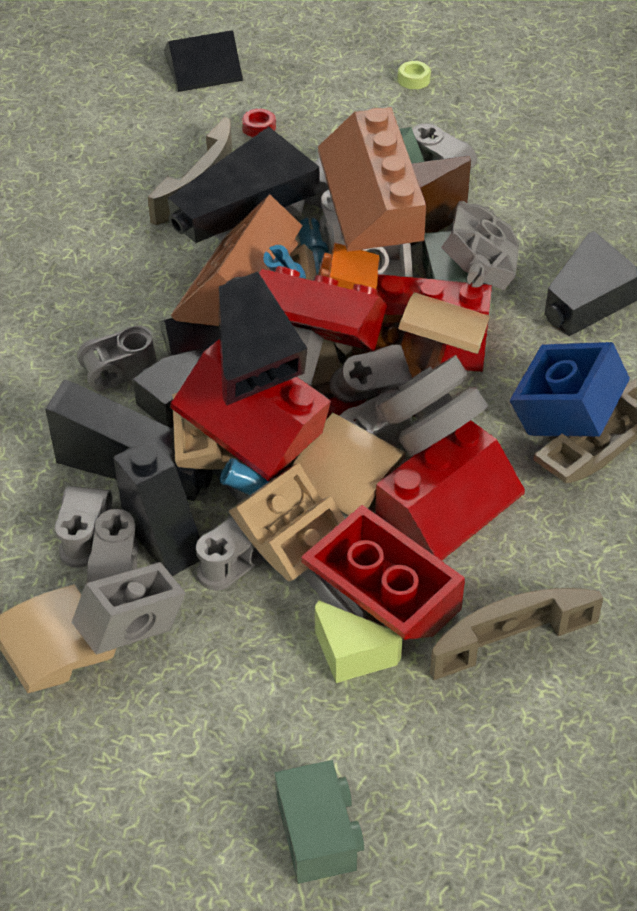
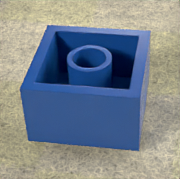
[509,342,630,437]

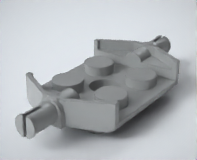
[441,201,519,290]

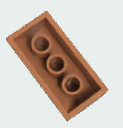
[318,107,426,252]
[170,194,303,326]

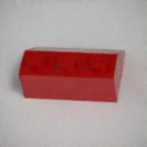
[259,266,387,352]
[376,274,492,372]
[170,339,331,481]
[375,420,525,561]
[301,505,465,640]

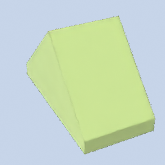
[315,600,402,683]

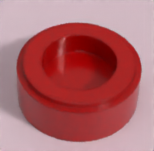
[242,108,276,137]

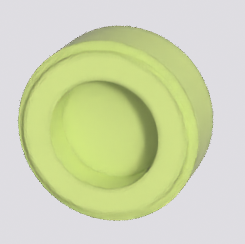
[398,61,431,89]

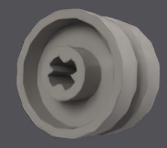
[377,355,488,456]

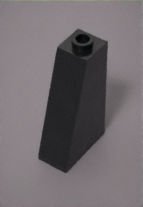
[168,126,320,243]
[45,380,214,502]

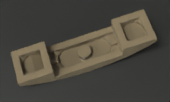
[147,117,232,225]
[533,378,637,483]
[430,588,603,680]

